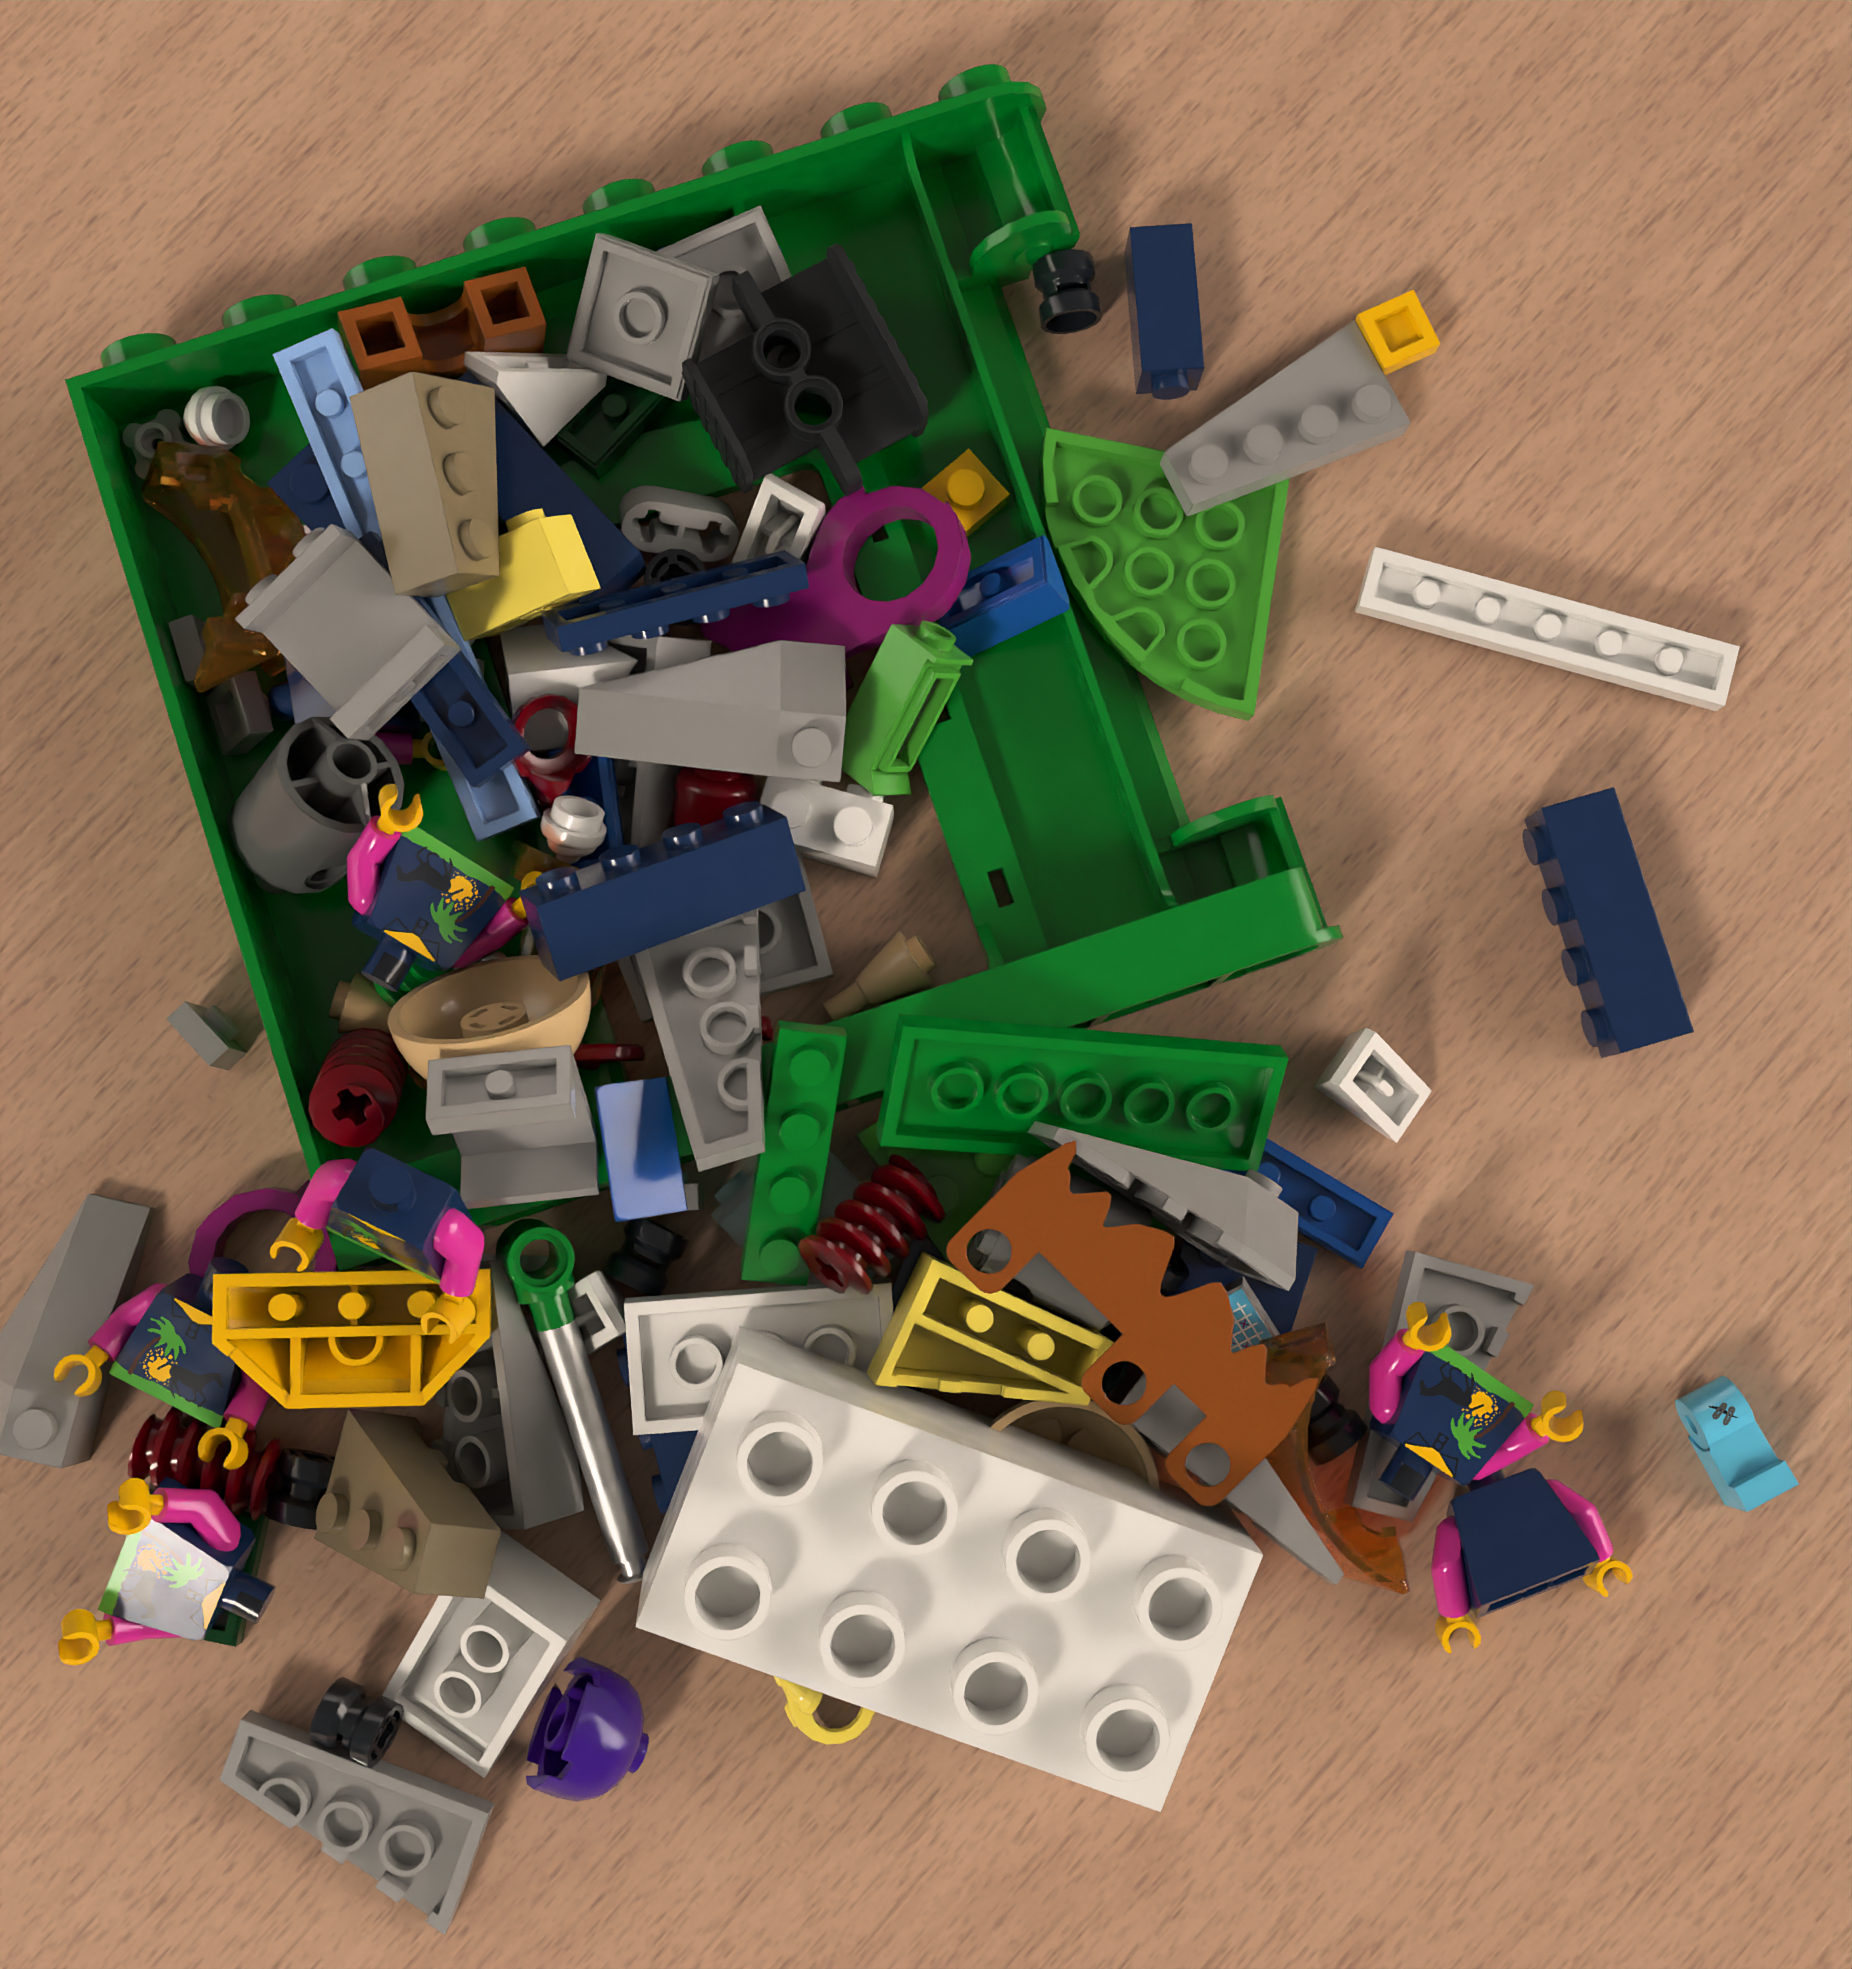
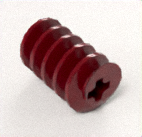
[309,1028,408,1147]
[798,1154,946,1295]
[128,1406,281,1522]

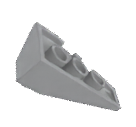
[575,640,846,782]
[431,1259,585,1530]

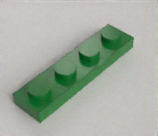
[740,1020,847,1286]

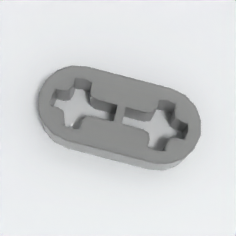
[619,485,739,562]

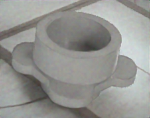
[122,409,195,481]

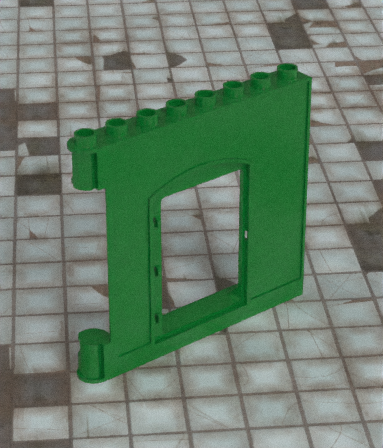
[65,64,1343,1271]

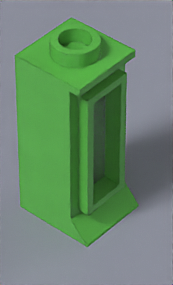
[841,621,974,796]

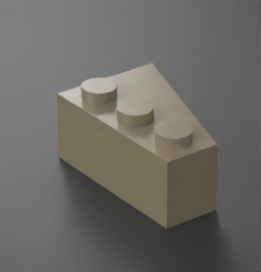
[349,371,500,597]
[314,1408,501,1599]

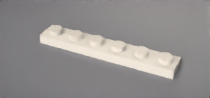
[1355,547,1740,711]

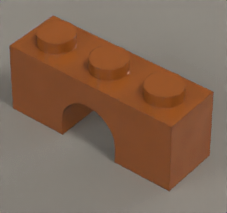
[338,267,547,391]

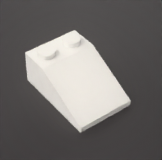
[382,1530,601,1778]

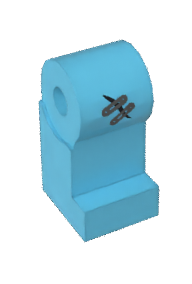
[1675,1375,1799,1512]

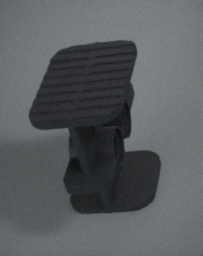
[681,244,929,497]

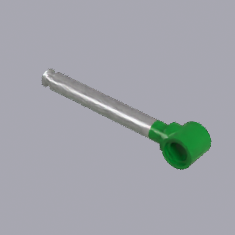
[496,1218,649,1584]

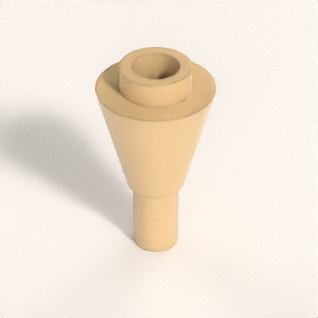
[823,931,937,1021]
[329,972,392,1035]

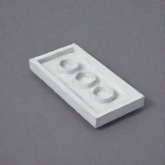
[624,1278,893,1435]

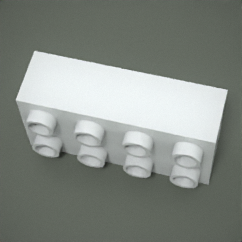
[635,1326,1263,1812]

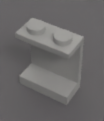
[235,524,461,741]
[426,1045,599,1209]

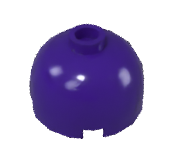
[526,1656,649,1802]

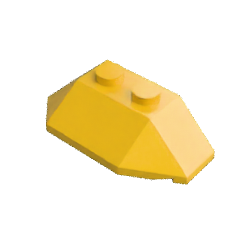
[212,1269,491,1409]

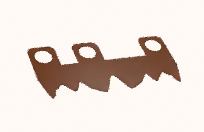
[946,1141,1319,1506]

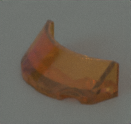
[141,441,307,692]
[1258,1322,1410,1595]

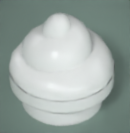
[183,386,250,451]
[540,795,607,865]

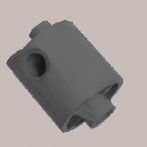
[227,717,405,894]
[967,1154,1152,1332]

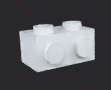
[760,776,894,878]

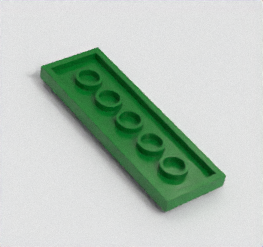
[876,1014,1289,1172]

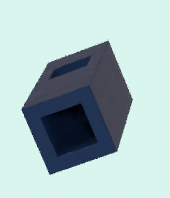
[1124,223,1204,400]

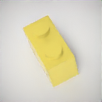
[446,509,601,641]

